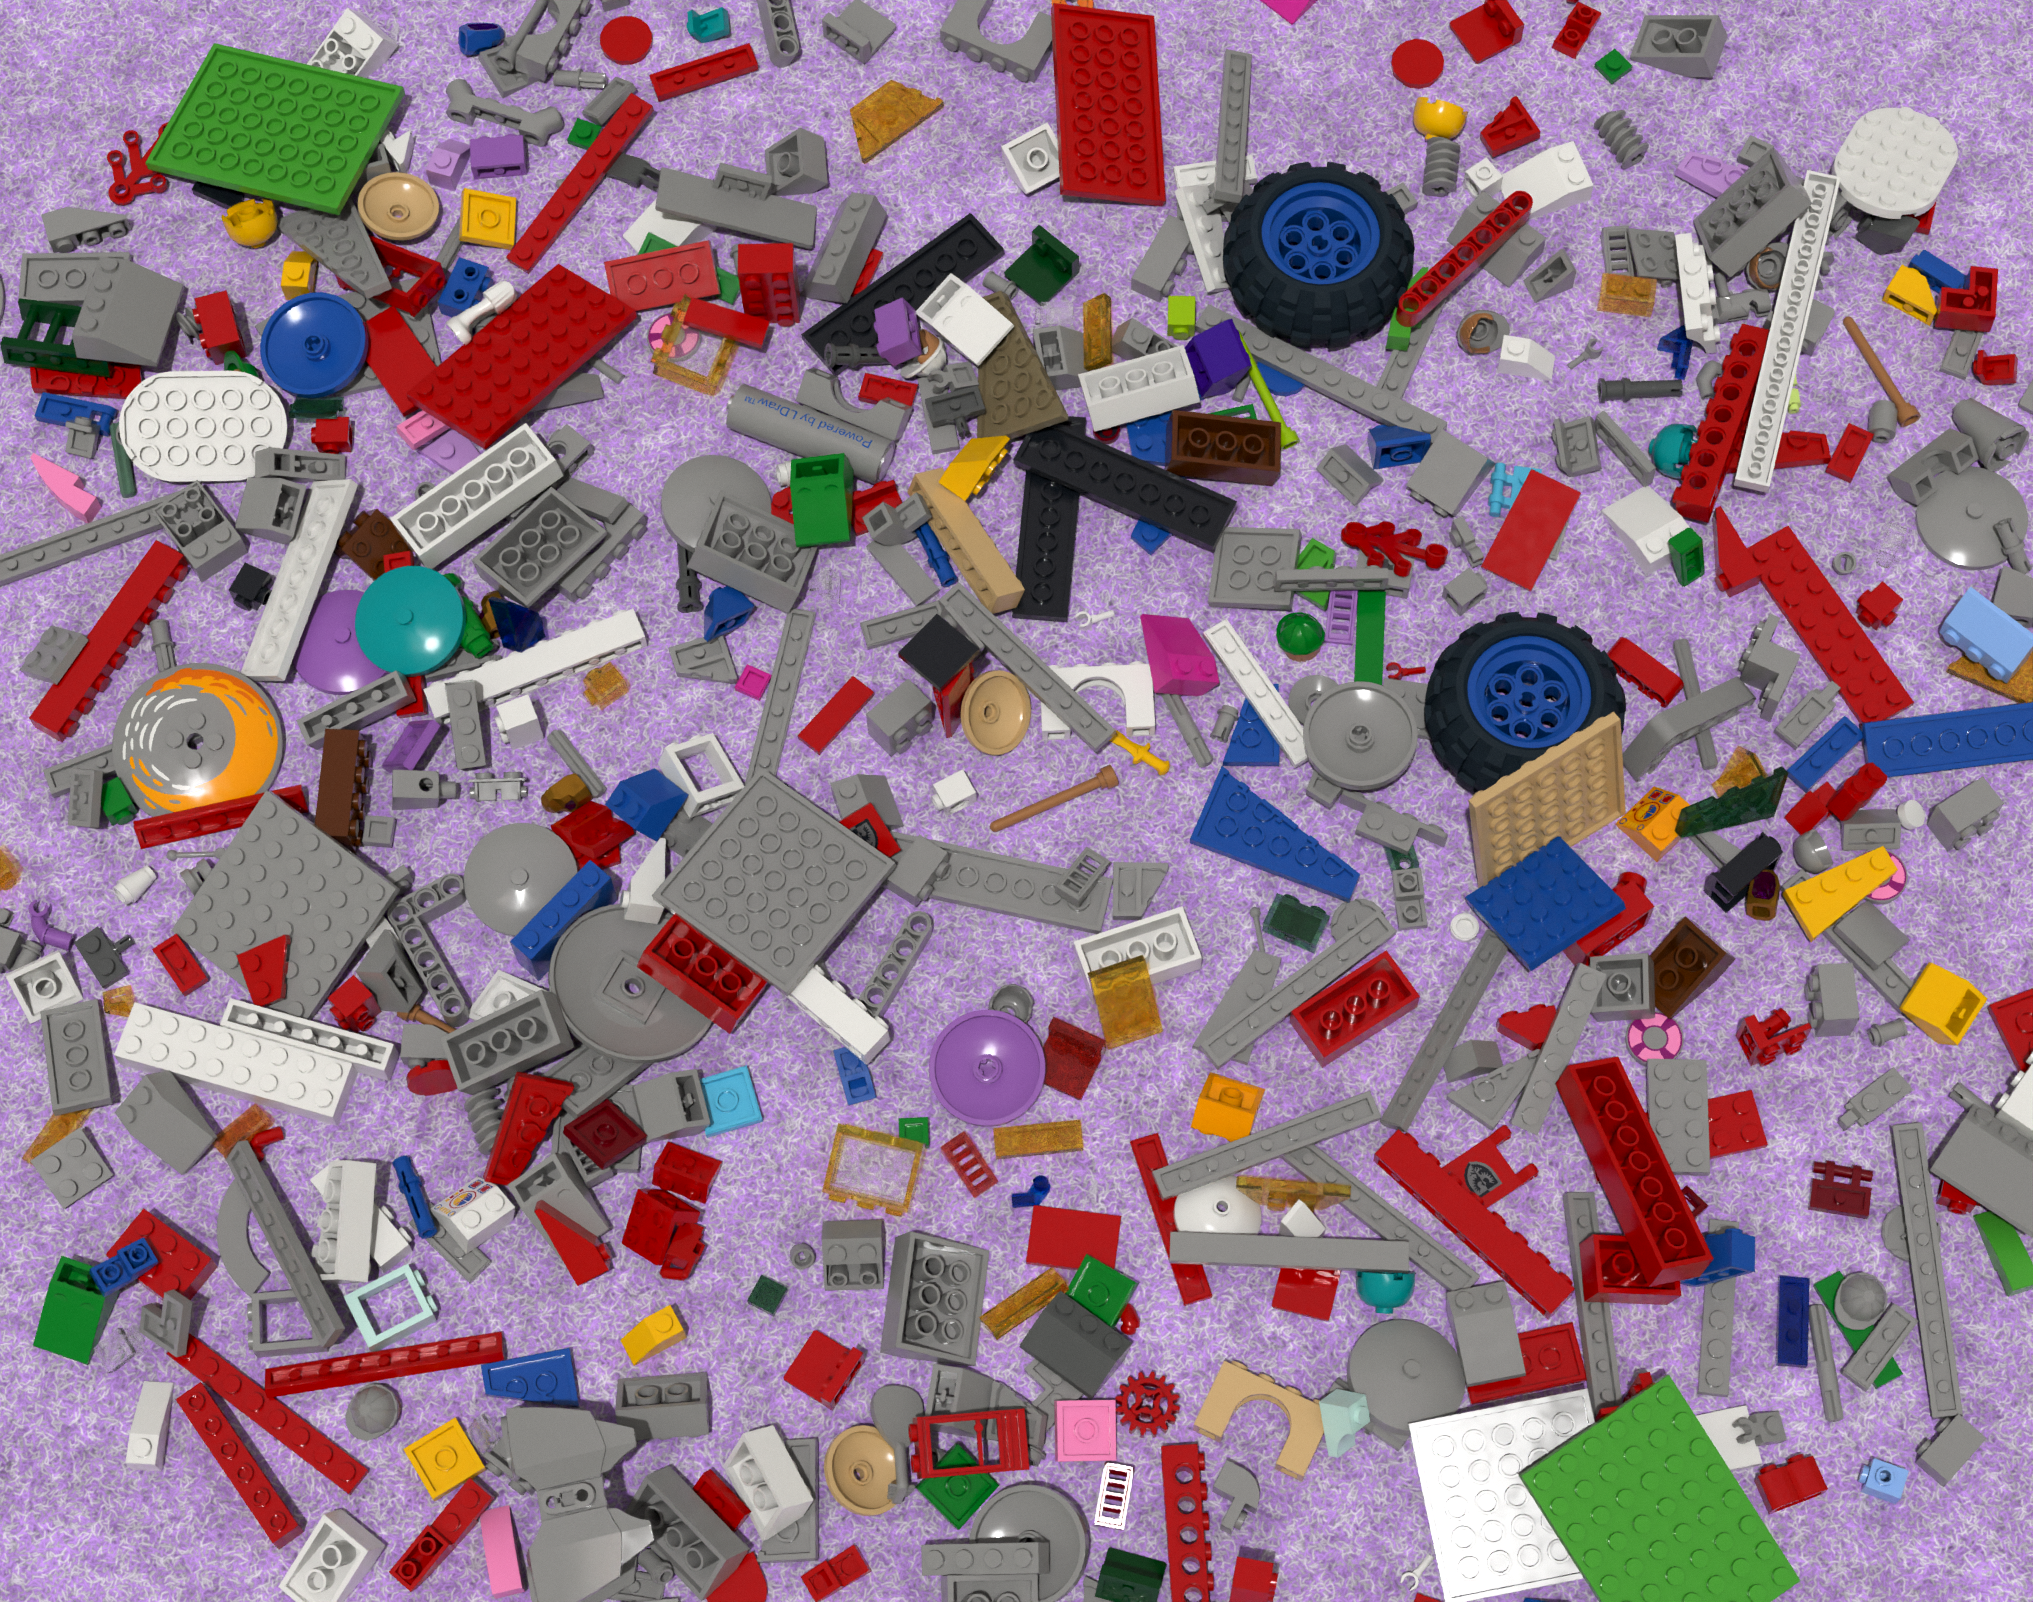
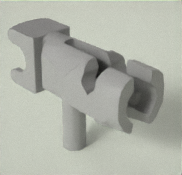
[1711,272,1771,326]

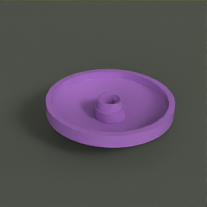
[292,590,389,695]
[929,1010,1046,1127]

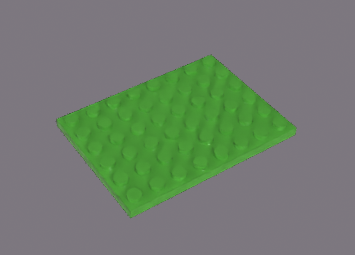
[145,43,405,215]
[1518,1374,1801,1602]

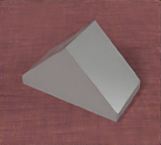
[1523,249,1576,303]
[1443,1040,1503,1083]

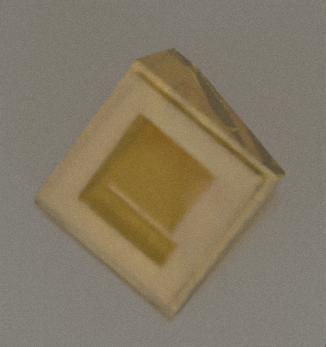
[103,985,134,1017]

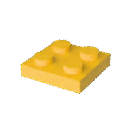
[459,188,516,250]
[403,1418,486,1502]

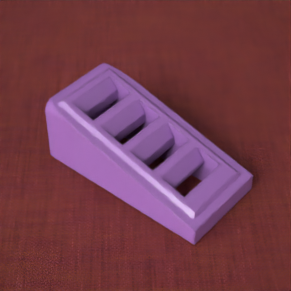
[1324,590,1358,646]

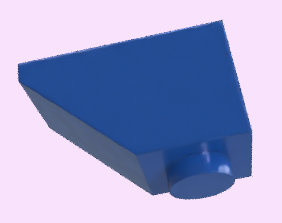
[704,586,754,642]

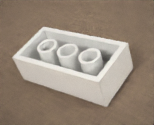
[1078,345,1200,432]
[1073,906,1202,1005]

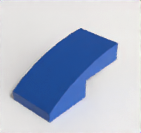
[833,1047,876,1106]

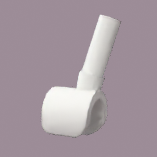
[1075,610,1115,631]
[1400,1554,1434,1591]

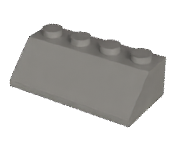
[800,192,887,303]
[625,1466,749,1601]

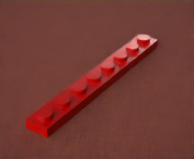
[506,93,654,274]
[265,1331,504,1398]
[166,1333,369,1495]

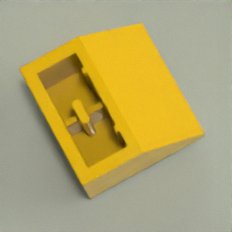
[939,436,1010,501]
[1899,962,1987,1045]

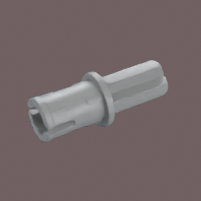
[553,69,607,90]
[150,619,175,672]

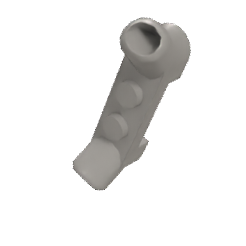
[446,79,563,147]

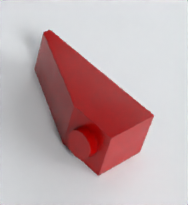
[1712,506,1762,598]
[534,1200,612,1286]

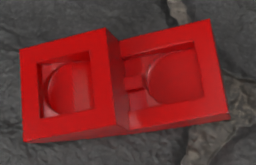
[801,1544,872,1602]

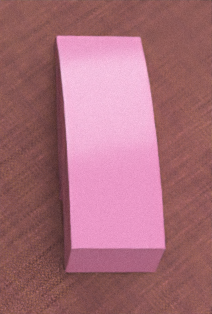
[30,453,102,523]
[480,1505,525,1599]

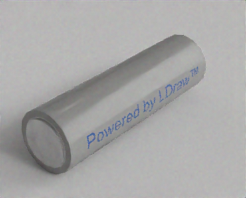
[726,383,895,484]

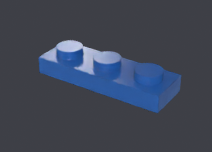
[1786,716,1863,793]

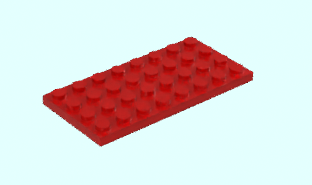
[1051,3,1166,206]
[406,264,637,449]

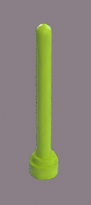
[1238,330,1300,451]

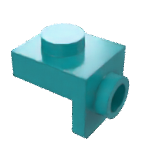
[686,7,730,43]

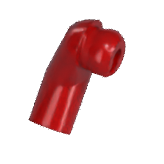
[249,1126,284,1162]
[1120,1303,1140,1335]

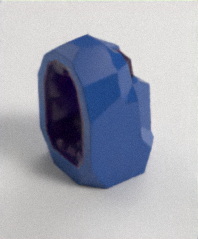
[458,22,504,55]

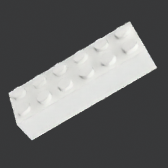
[390,423,564,569]

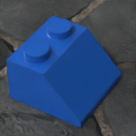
[605,768,689,842]

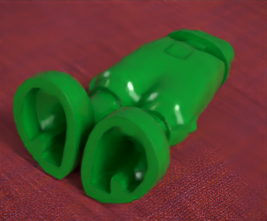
[443,573,494,658]

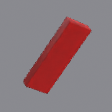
[683,297,770,349]
[798,676,874,755]

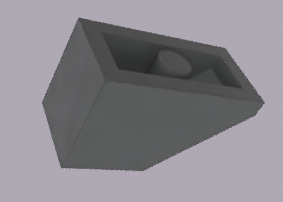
[1855,213,1920,255]

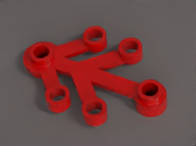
[107,122,168,205]
[1341,521,1448,577]

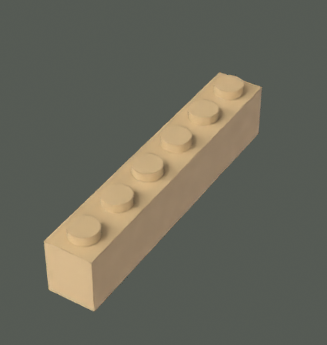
[907,467,1025,614]

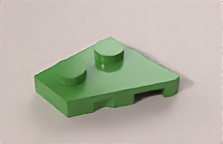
[1294,538,1336,611]

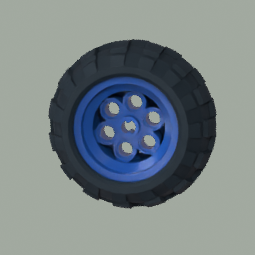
[1223,162,1415,349]
[1424,611,1626,794]

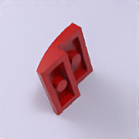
[551,801,634,859]

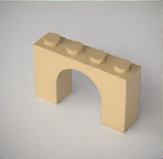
[1193,1361,1324,1482]

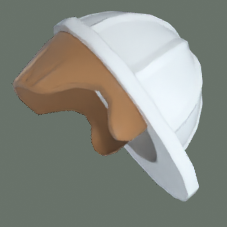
[900,329,946,378]

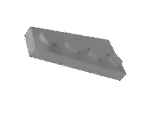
[757,1438,818,1563]

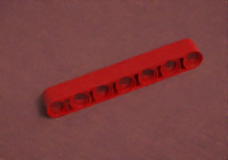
[1396,191,1533,327]

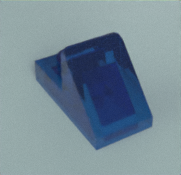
[1657,324,1693,380]

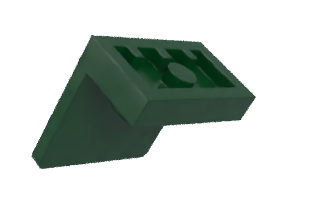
[1004,225,1079,307]
[1095,1548,1167,1602]

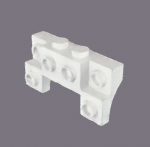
[1675,233,1721,354]

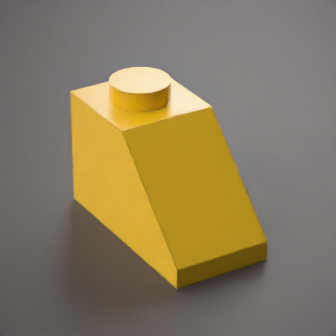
[281,251,318,300]
[1882,265,1937,326]
[620,1305,687,1366]

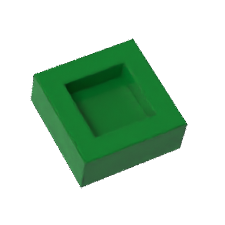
[1594,49,1633,85]
[567,118,602,150]
[899,1117,929,1150]

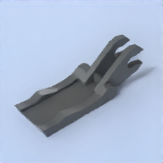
[605,153,660,192]

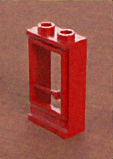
[335,235,447,317]
[908,1408,1029,1479]

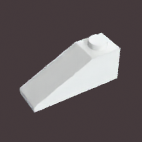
[620,838,666,924]
[125,1381,174,1472]

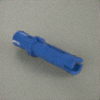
[915,521,958,587]
[392,1155,437,1239]

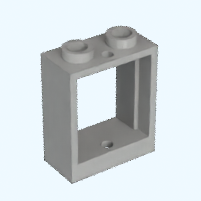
[247,1290,329,1358]

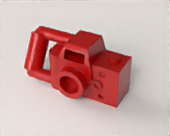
[659,1223,705,1281]

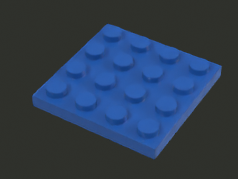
[1465,837,1626,971]

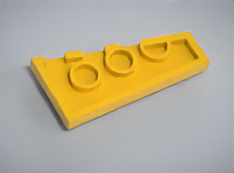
[1782,846,1898,942]

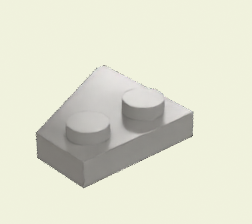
[668,635,738,684]
[1113,862,1168,920]
[985,1381,1047,1446]

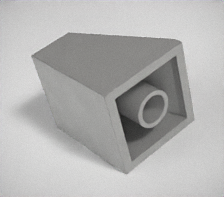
[1406,429,1496,517]

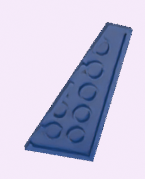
[1190,766,1360,903]

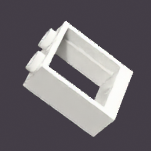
[658,733,744,818]

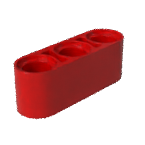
[1607,637,1684,708]

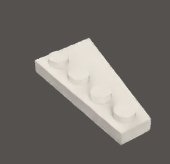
[1175,185,1231,293]

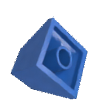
[1367,425,1431,470]

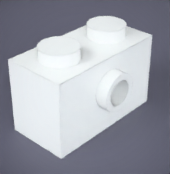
[495,694,544,750]

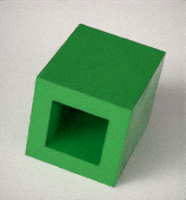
[101,777,138,826]

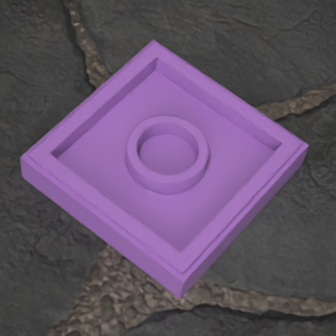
[382,720,441,773]

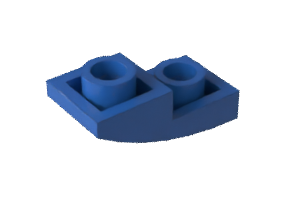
[90,1237,158,1297]

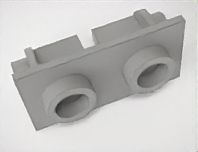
[468,772,528,801]

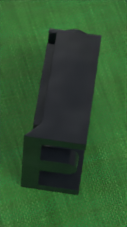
[1703,832,1783,913]

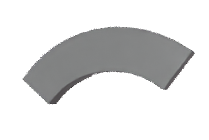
[217,1179,270,1298]

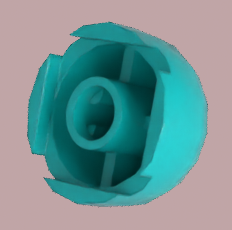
[1649,424,1698,479]
[1356,1271,1415,1314]

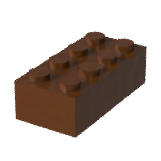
[1165,410,1281,486]
[315,729,372,855]

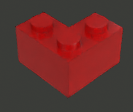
[1935,266,1998,332]
[192,290,247,365]

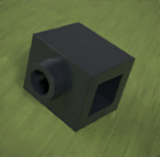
[229,563,274,611]

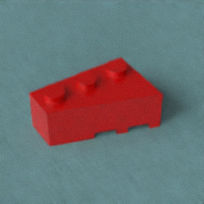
[1229,1556,1278,1602]

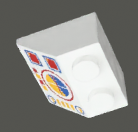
[430,1176,515,1254]

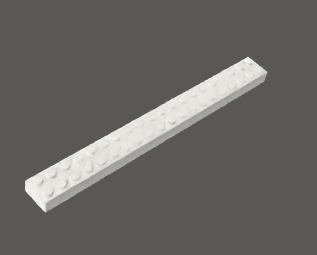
[1734,170,1841,493]

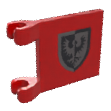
[838,802,901,858]
[1442,1125,1539,1209]

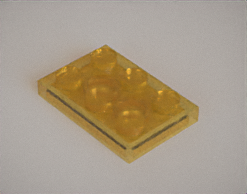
[1087,955,1163,1050]

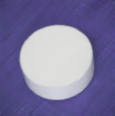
[1897,800,1925,830]
[1450,913,1479,943]

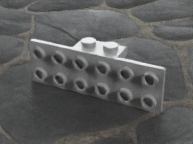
[655,163,816,249]

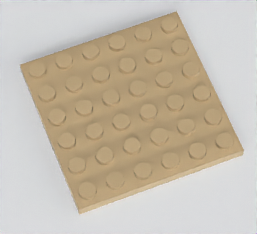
[1468,712,1626,888]

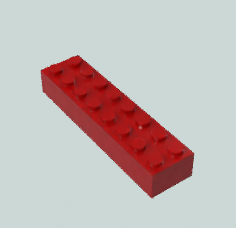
[1556,1056,1713,1287]

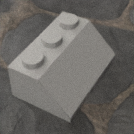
[1446,191,1546,288]
[615,1372,710,1442]

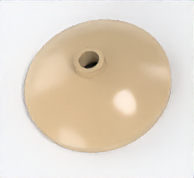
[358,172,439,240]
[961,670,1031,755]
[824,1425,896,1516]

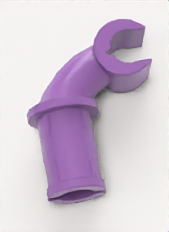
[28,900,75,952]

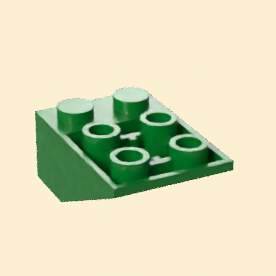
[790,453,854,547]
[33,1256,121,1365]

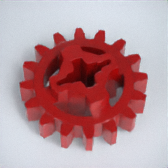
[1115,1371,1180,1438]

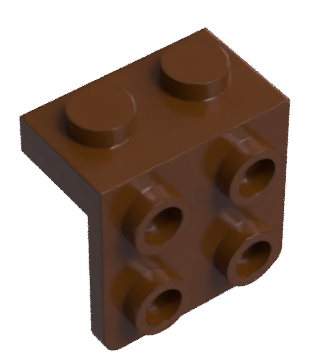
[333,509,413,581]

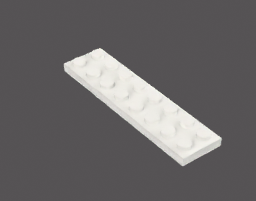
[240,479,358,681]

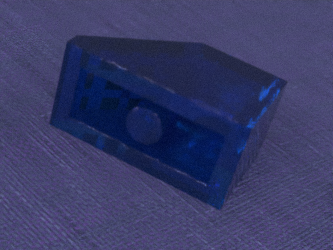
[488,596,546,653]

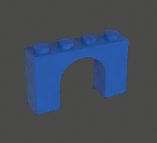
[510,860,618,981]

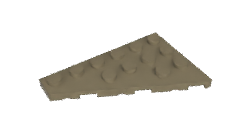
[977,291,1068,439]

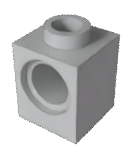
[1442,567,1488,616]

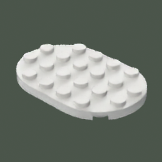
[1832,107,1958,219]
[119,371,287,482]

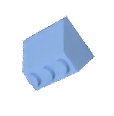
[1939,587,2033,684]

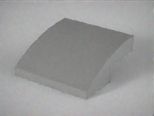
[478,33,551,98]
[1833,901,1910,970]

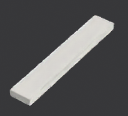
[1203,619,1308,768]

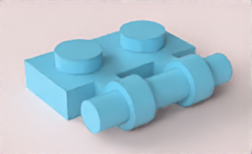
[1488,463,1542,517]

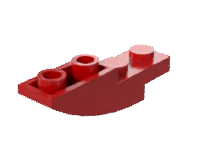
[389,1478,495,1592]

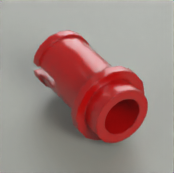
[1763,1008,1791,1040]

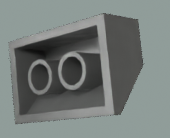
[1019,1291,1132,1399]

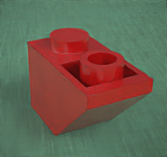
[1496,1004,1556,1051]

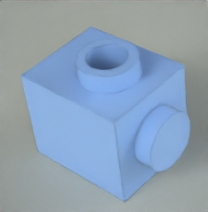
[1858,1458,1909,1504]

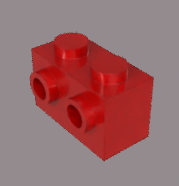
[328,975,381,1033]

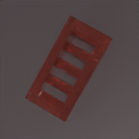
[941,1131,998,1199]

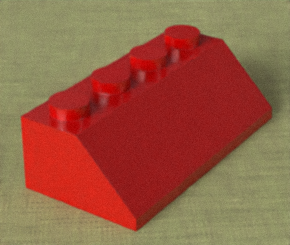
[932,660,974,738]

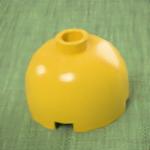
[1413,97,1468,141]
[221,198,278,248]

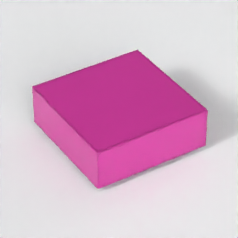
[734,664,772,701]

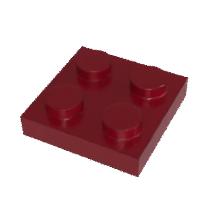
[563,1099,647,1170]

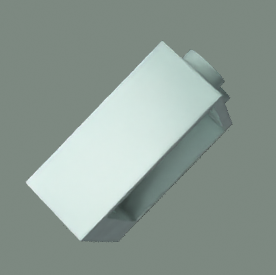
[343,1264,438,1352]

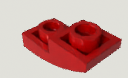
[1552,2,1602,59]

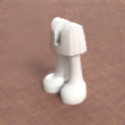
[446,281,517,345]

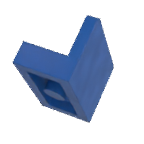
[1908,250,1967,294]

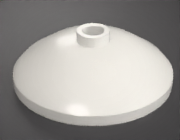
[1174,1175,1261,1235]

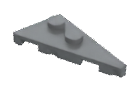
[1446,1049,1541,1131]

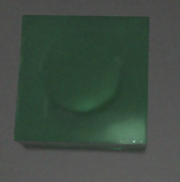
[747,1275,788,1316]

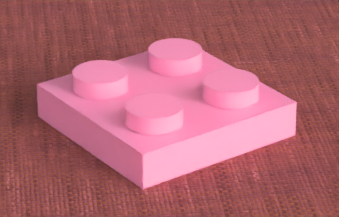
[1054,1400,1116,1462]

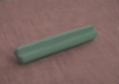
[110,422,136,498]

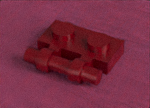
[1808,1160,1873,1219]

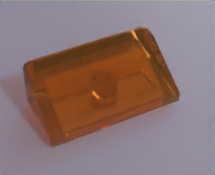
[212,1104,274,1160]

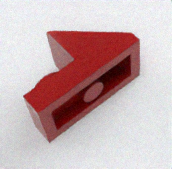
[1784,782,1837,835]

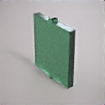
[289,397,344,419]

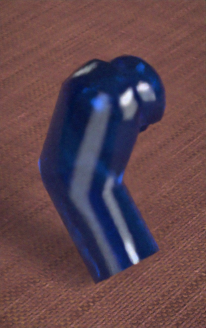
[1011,1175,1050,1208]

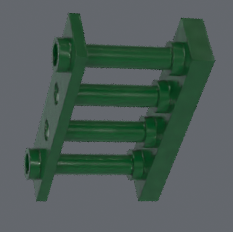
[0,298,113,377]

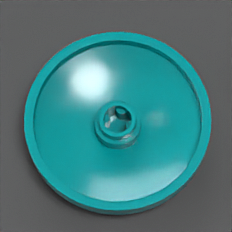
[355,566,466,677]

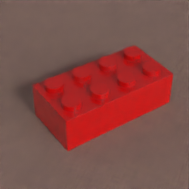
[738,243,800,327]
[636,913,768,1034]
[1289,950,1420,1068]

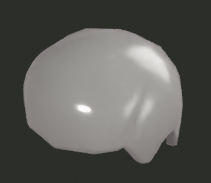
[1794,829,1833,874]
[988,984,1033,1024]

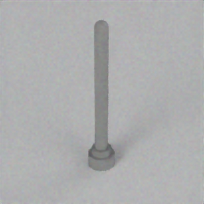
[494,0,548,71]

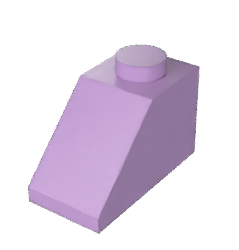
[426,139,470,192]

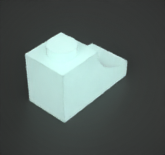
[1319,1389,1370,1458]

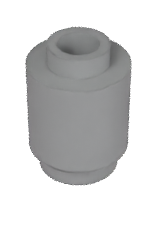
[1868,400,1898,443]

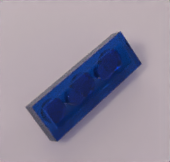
[1776,1276,1810,1368]

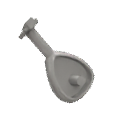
[870,1386,923,1504]

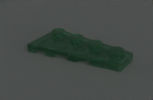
[1675,766,1789,838]

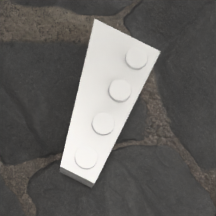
[311,1160,377,1284]

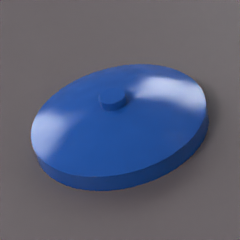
[260,292,369,398]

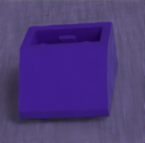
[1185,319,1252,398]

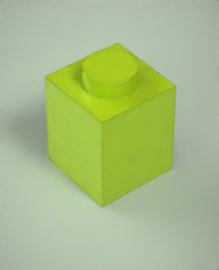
[1167,296,1195,340]

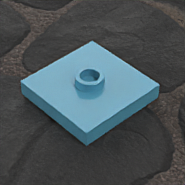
[699,1065,763,1138]

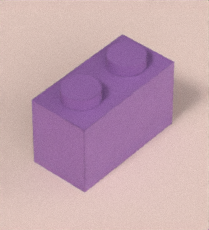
[470,134,527,179]
[874,297,922,366]

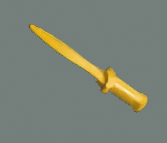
[1109,729,1170,775]

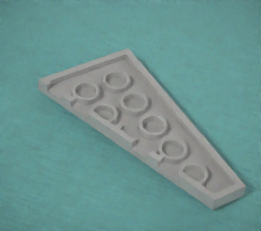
[277,196,392,299]

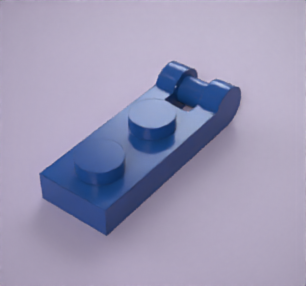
[34,392,117,437]

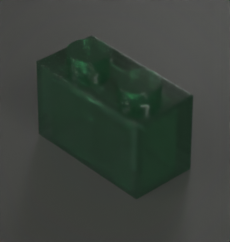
[1262,893,1330,954]

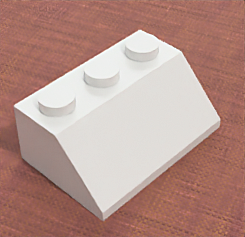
[723,1425,813,1541]

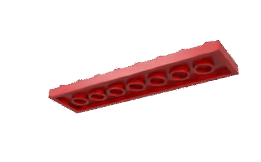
[1747,526,1914,726]

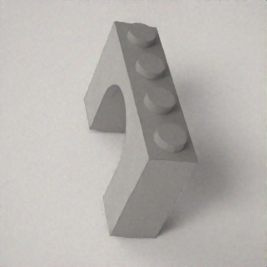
[940,0,1053,83]

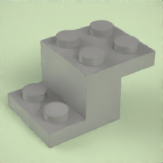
[1738,614,1800,722]

